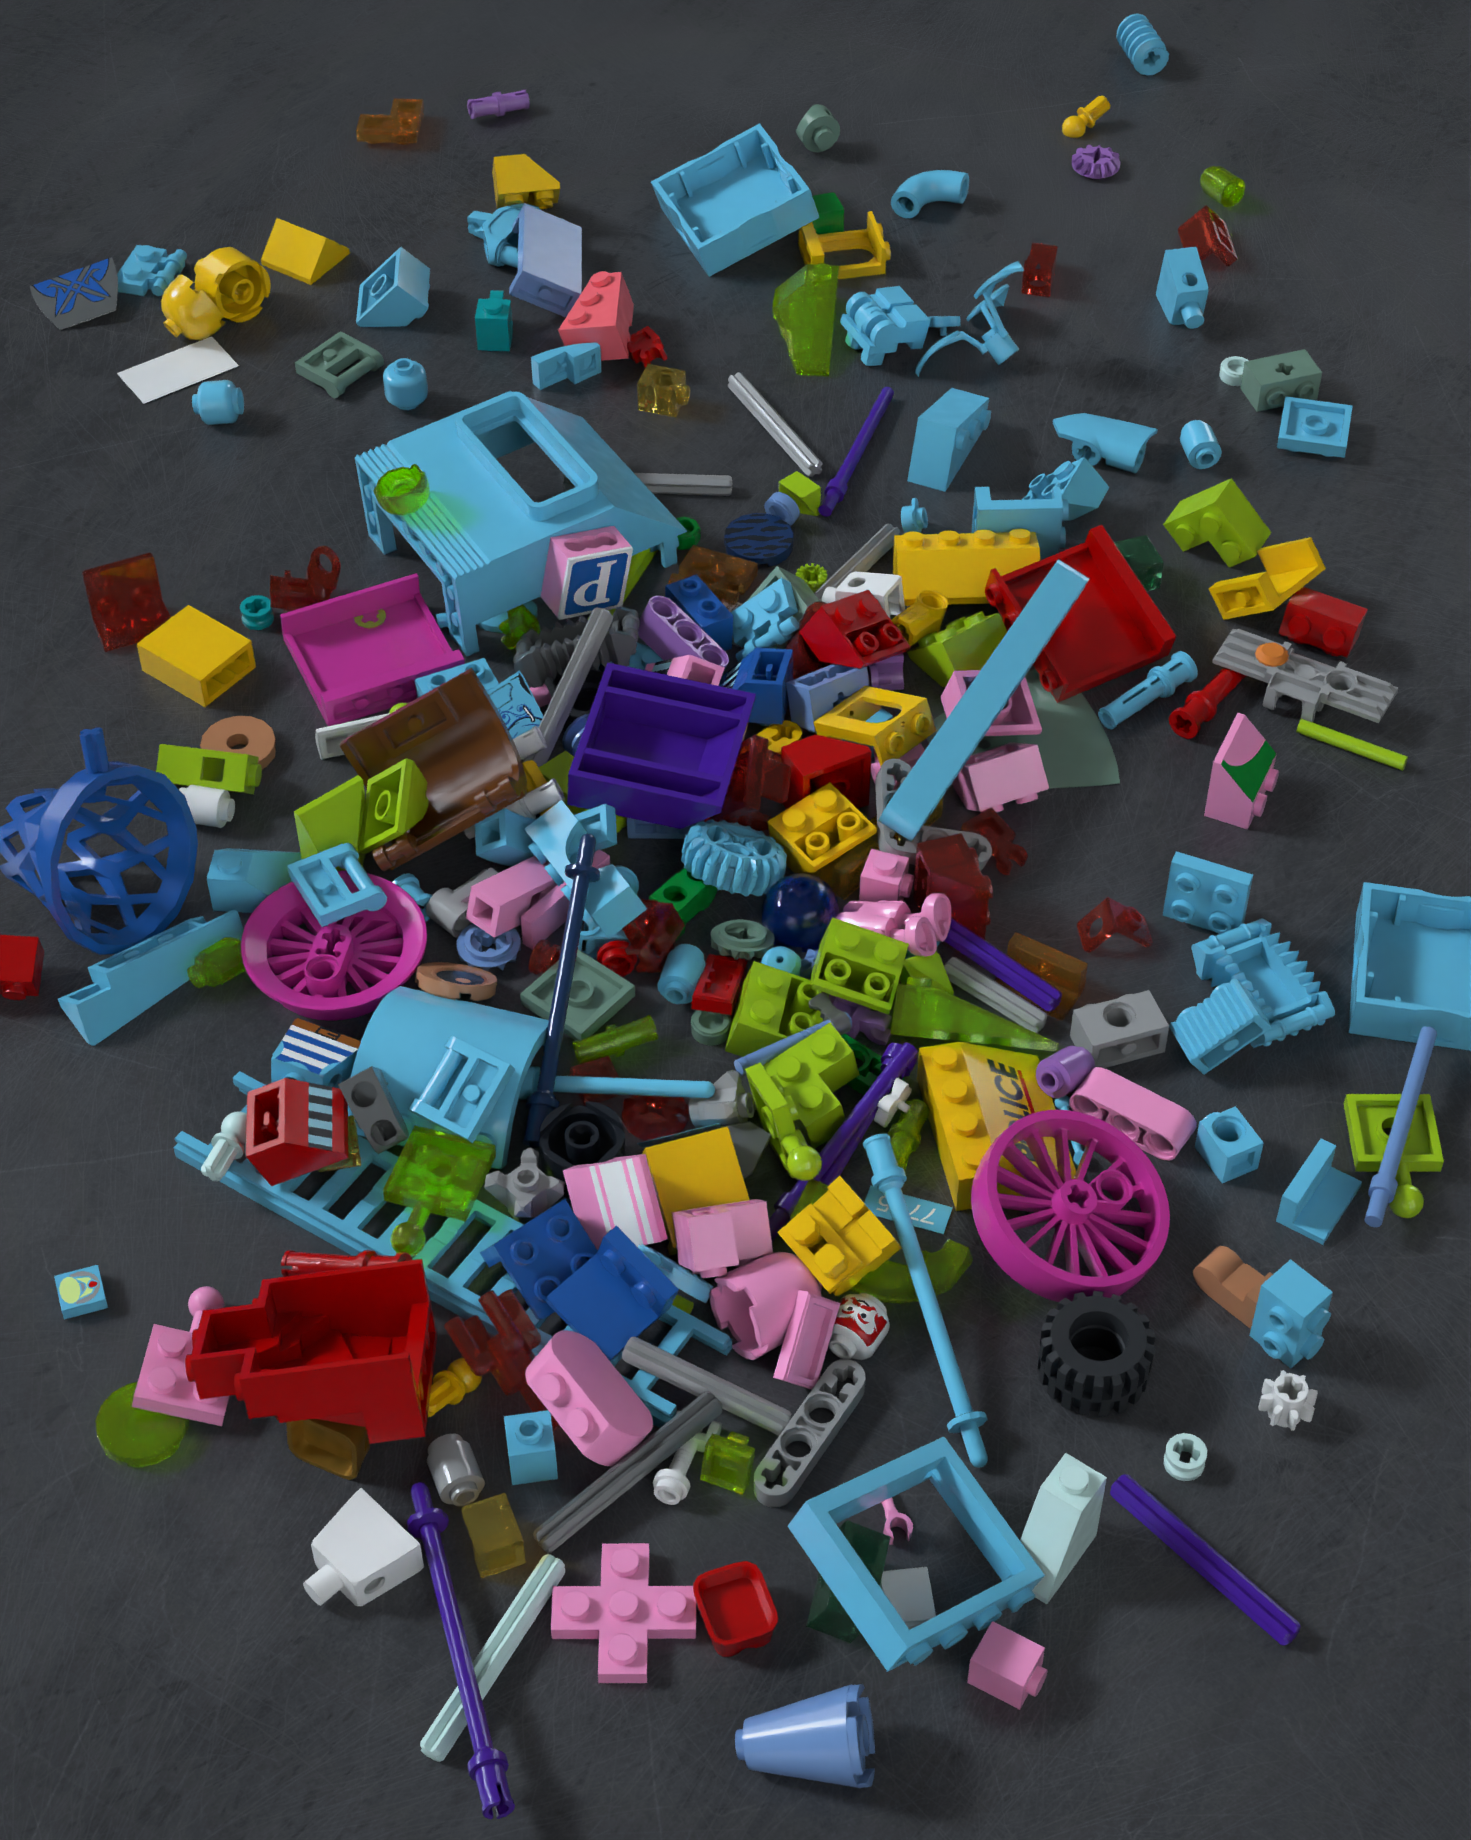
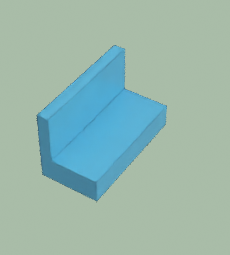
[1276,1139,1362,1245]

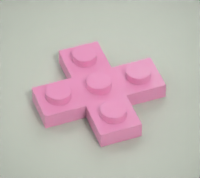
[551,1543,696,1683]

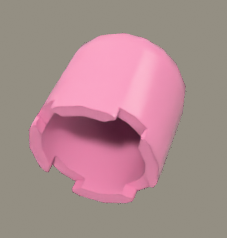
[709,1252,822,1360]

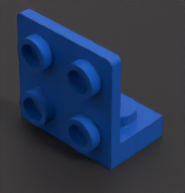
[480,1199,598,1320]
[546,1225,679,1361]

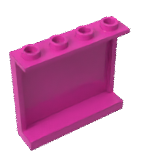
[280,573,465,726]

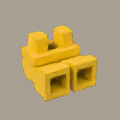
[777,1175,902,1296]

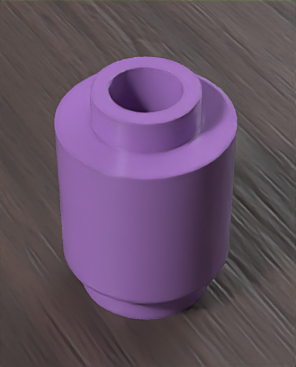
[1036,1046,1095,1098]

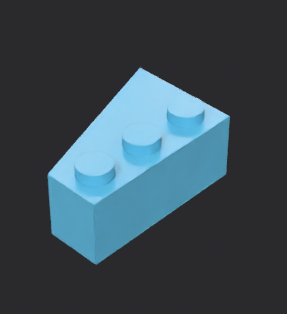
[907,388,991,492]

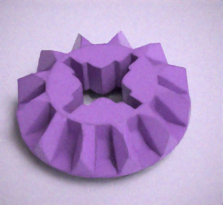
[1072,145,1121,179]

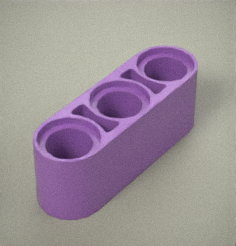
[638,595,729,672]

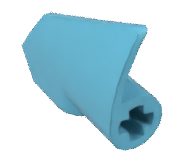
[1053,413,1158,473]

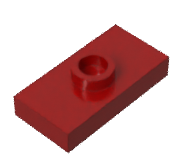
[691,954,748,1015]

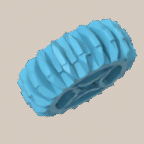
[681,819,787,897]

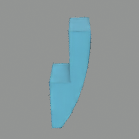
[531,342,602,390]

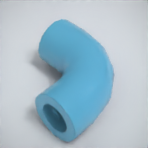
[891,170,969,218]

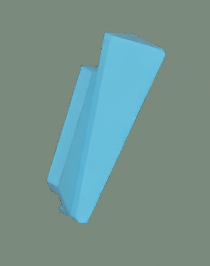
[58,910,244,1046]

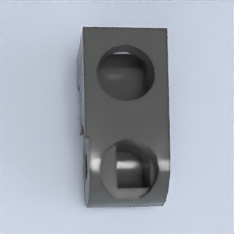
[338,1066,409,1154]

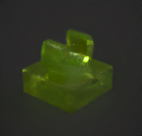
[499,604,540,649]
[700,1431,755,1495]

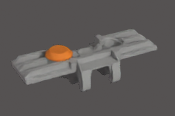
[1212,629,1398,723]

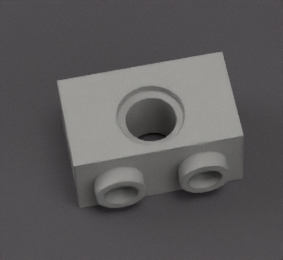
[1070,990,1169,1068]

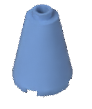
[735,1684,875,1788]

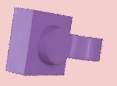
[823,995,892,1045]

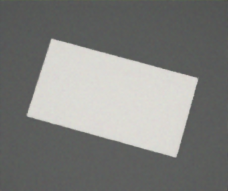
[117,336,239,404]

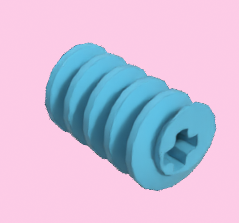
[1116,13,1169,76]

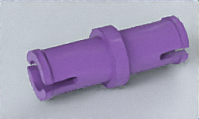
[467,89,530,119]

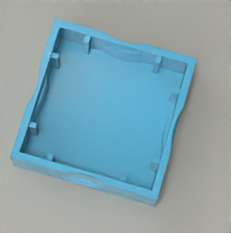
[651,123,820,277]
[1348,882,1471,1051]

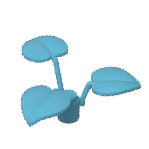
[915,261,1024,377]

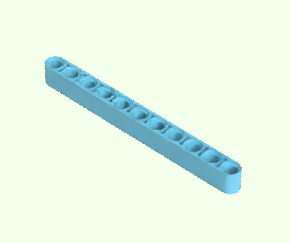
[878,559,1090,842]

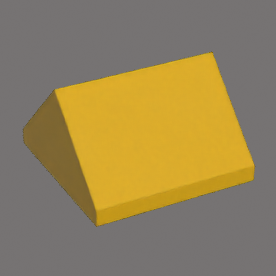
[261,218,350,285]

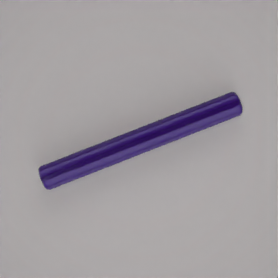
[1110,1474,1301,1646]

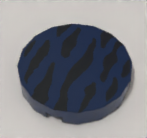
[724,513,793,568]

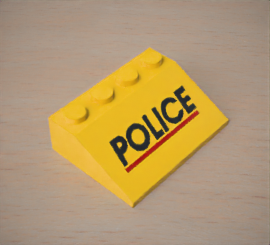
[917,1042,1076,1211]

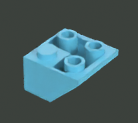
[1022,457,1109,521]

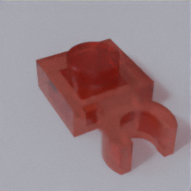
[960,807,1028,876]

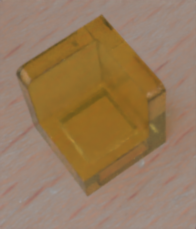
[461,1493,526,1578]

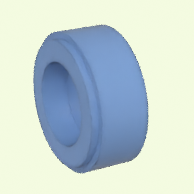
[764,492,800,526]

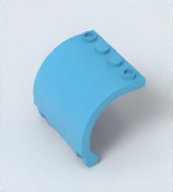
[348,986,549,1169]

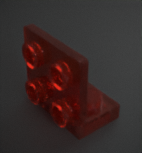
[82,553,171,652]

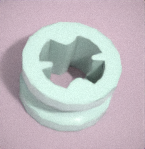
[1163,1433,1207,1481]

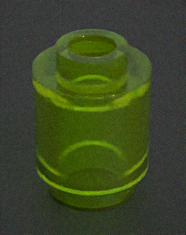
[1200,166,1245,207]

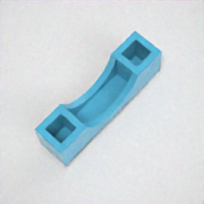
[524,800,647,938]

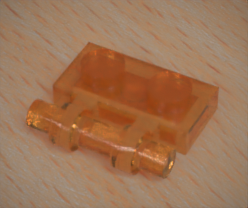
[669,545,758,605]

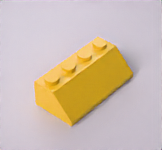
[893,529,1040,606]

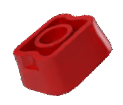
[693,1561,778,1657]

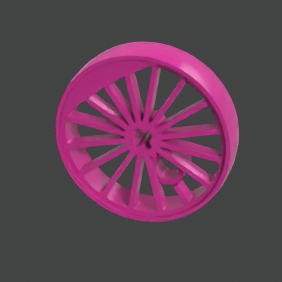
[971,1110,1170,1302]

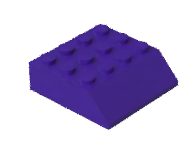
[567,662,756,829]

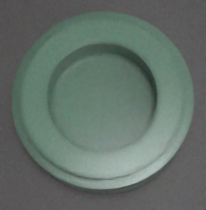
[691,1010,732,1046]

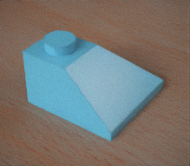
[207,848,302,913]

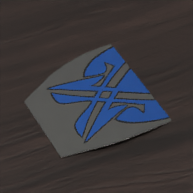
[30,257,118,330]

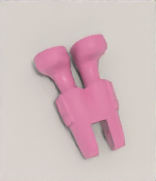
[835,893,951,956]

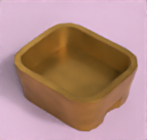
[286,1419,370,1480]

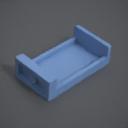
[509,203,582,317]

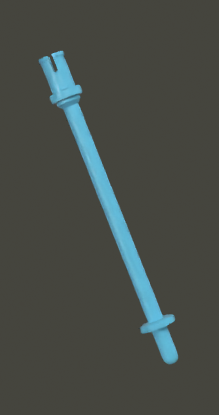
[863,1134,988,1468]

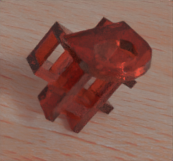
[270,546,341,613]
[622,899,685,973]

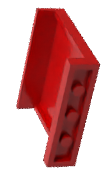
[985,525,1177,703]

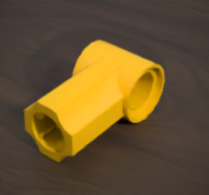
[891,590,949,646]

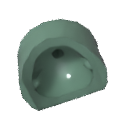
[796,104,840,152]

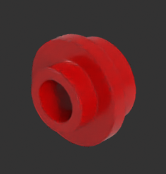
[597,940,637,977]

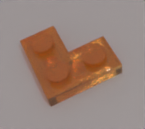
[356,98,424,145]

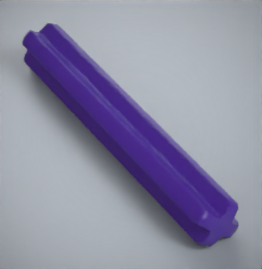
[944,917,1062,1012]

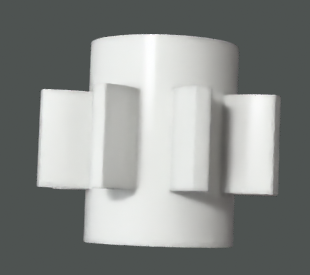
[1258,1370,1318,1431]

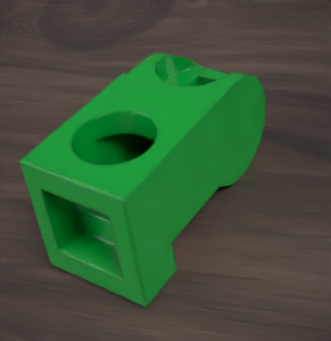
[647,868,717,941]

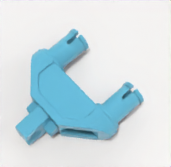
[467,203,564,268]

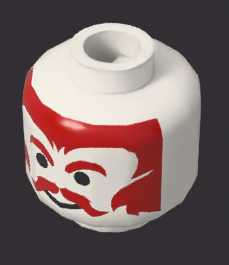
[829,1293,890,1360]

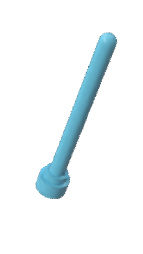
[519,1066,715,1099]

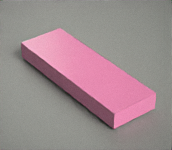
[521,849,610,950]

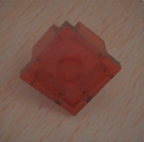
[705,734,791,831]

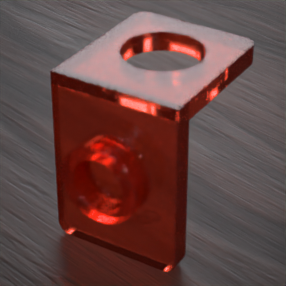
[1077,897,1153,953]

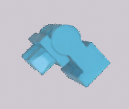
[840,286,931,366]

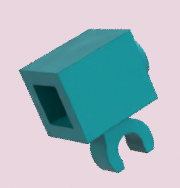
[475,290,513,351]

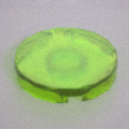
[95,1382,189,1468]

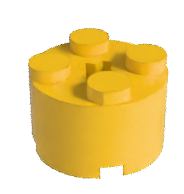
[194,247,271,323]

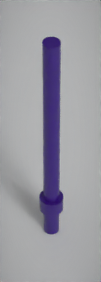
[818,387,894,517]
[769,1042,918,1243]

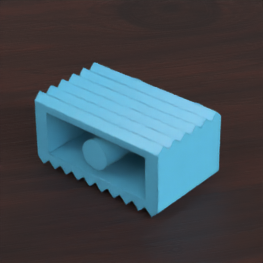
[1169,979,1272,1075]

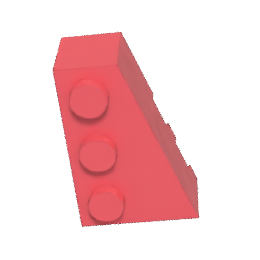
[558,271,634,361]

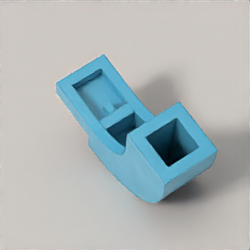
[475,804,617,866]

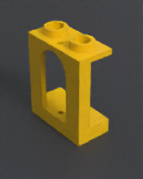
[798,211,891,283]
[813,686,937,767]

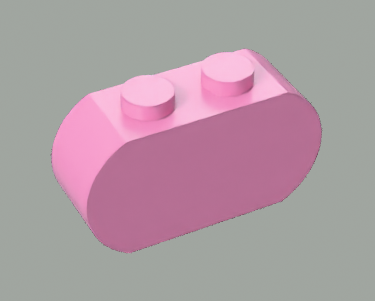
[526,1330,653,1467]

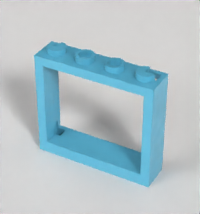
[788,1437,1045,1672]

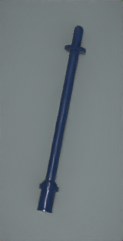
[522,833,600,1148]

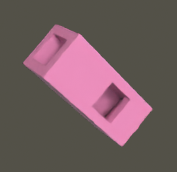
[466,856,557,938]

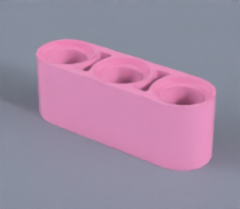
[1069,1067,1197,1161]

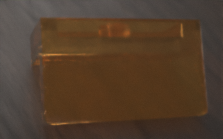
[994,932,1088,1020]

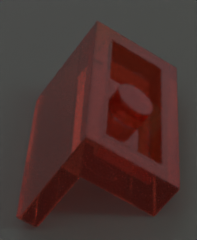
[1178,205,1238,267]

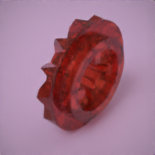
[622,1095,689,1141]

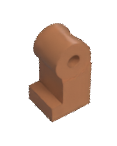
[1193,1246,1273,1329]

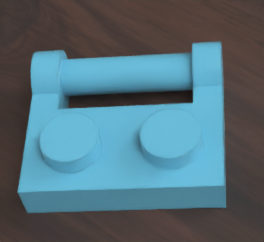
[287,843,387,927]
[408,1035,515,1144]

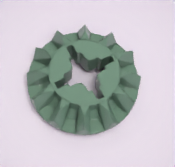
[711,919,774,961]

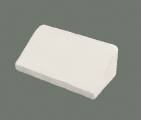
[315,713,390,760]

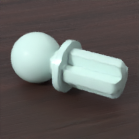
[201,1111,247,1182]

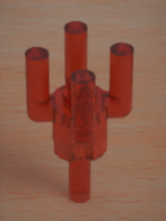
[444,1289,560,1431]

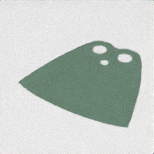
[927,669,1120,788]

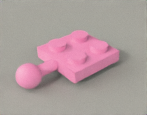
[132,1286,229,1426]

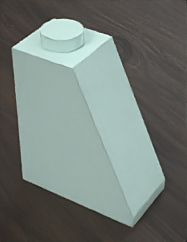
[1020,1453,1107,1604]

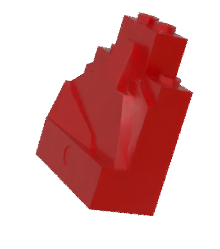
[185,1259,438,1444]

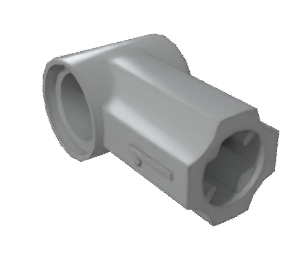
[426,867,498,938]

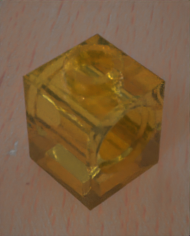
[637,364,690,417]

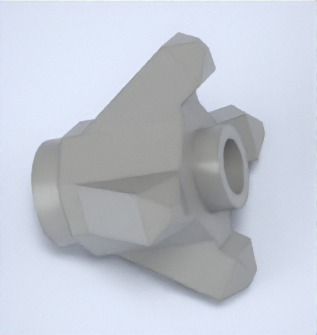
[689,1070,757,1128]
[484,1148,565,1225]

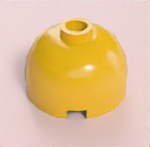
[161,275,226,340]

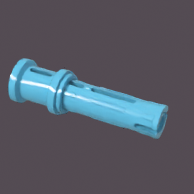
[1098,651,1198,729]

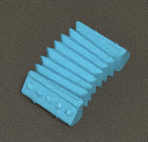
[1191,918,1335,1048]

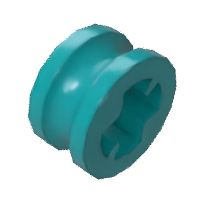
[240,595,274,630]

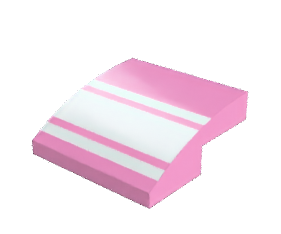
[563,1154,668,1250]

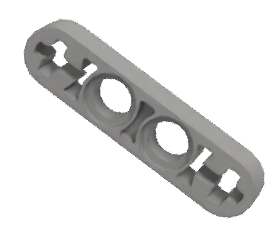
[754,1359,866,1508]

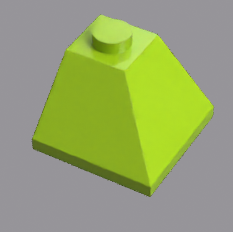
[359,758,428,854]
[294,775,366,871]

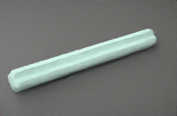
[420,1554,565,1762]

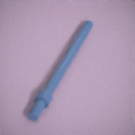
[1364,1027,1437,1227]

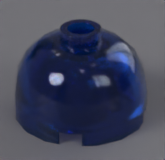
[761,873,840,952]

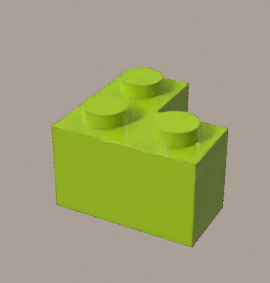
[1163,478,1272,567]
[763,1022,860,1149]

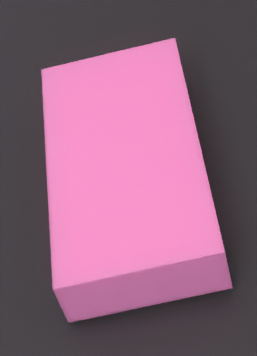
[773,1290,840,1390]

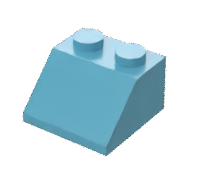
[356,247,430,327]

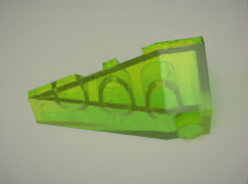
[772,263,839,376]
[891,977,1059,1052]

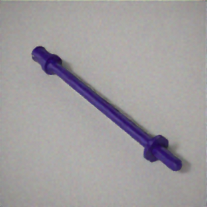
[406,1482,515,1819]

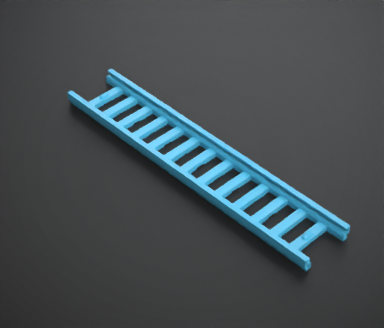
[173,1071,732,1428]

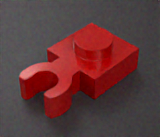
[627,326,668,369]

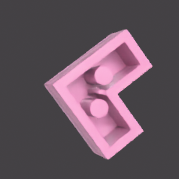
[672,1199,773,1278]

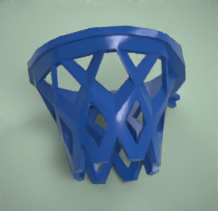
[0,727,198,955]

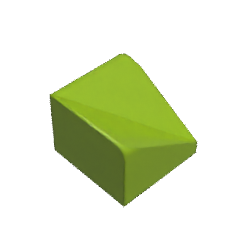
[779,471,821,516]
[900,951,954,1008]

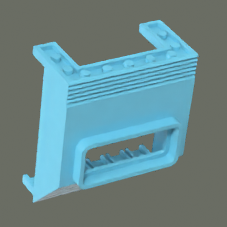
[355,391,687,657]

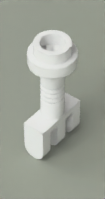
[653,1411,722,1505]

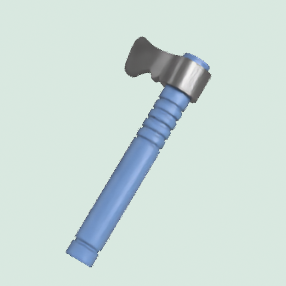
[734,992,852,1075]

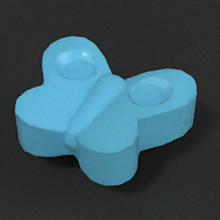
[928,316,961,336]

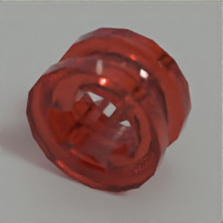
[529,939,562,975]

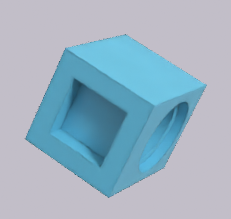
[1195,1106,1264,1184]
[504,1410,558,1485]

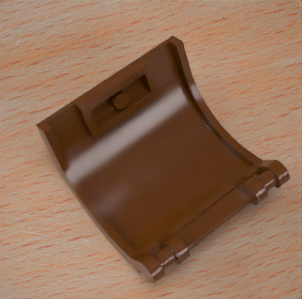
[339,668,527,871]

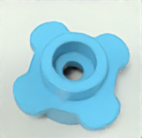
[901,498,928,533]

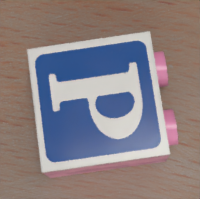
[541,526,633,620]

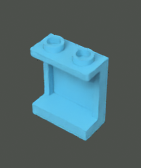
[972,487,1069,560]

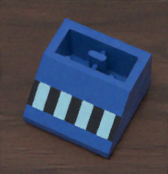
[719,647,793,726]

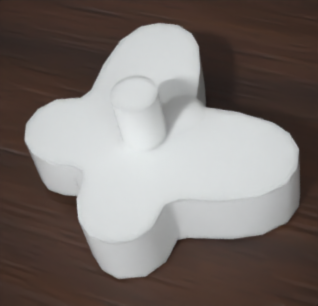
[874,1078,912,1128]

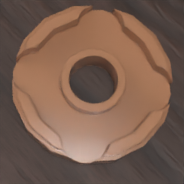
[200,716,276,769]

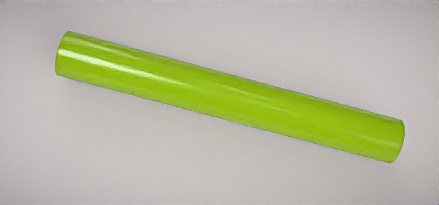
[1296,719,1408,771]

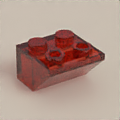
[913,833,993,940]

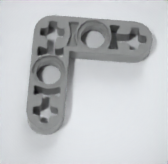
[875,759,992,873]

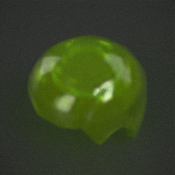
[374,464,430,516]

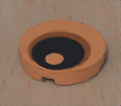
[415,962,497,1001]

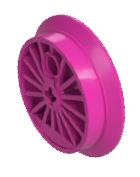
[241,871,427,1021]

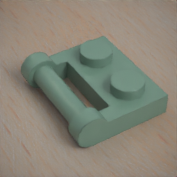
[295,331,384,398]

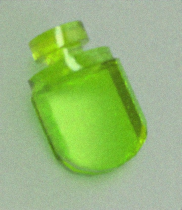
[187,937,246,988]

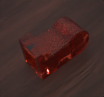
[1021,243,1058,297]

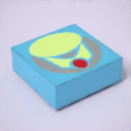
[54,1265,108,1320]

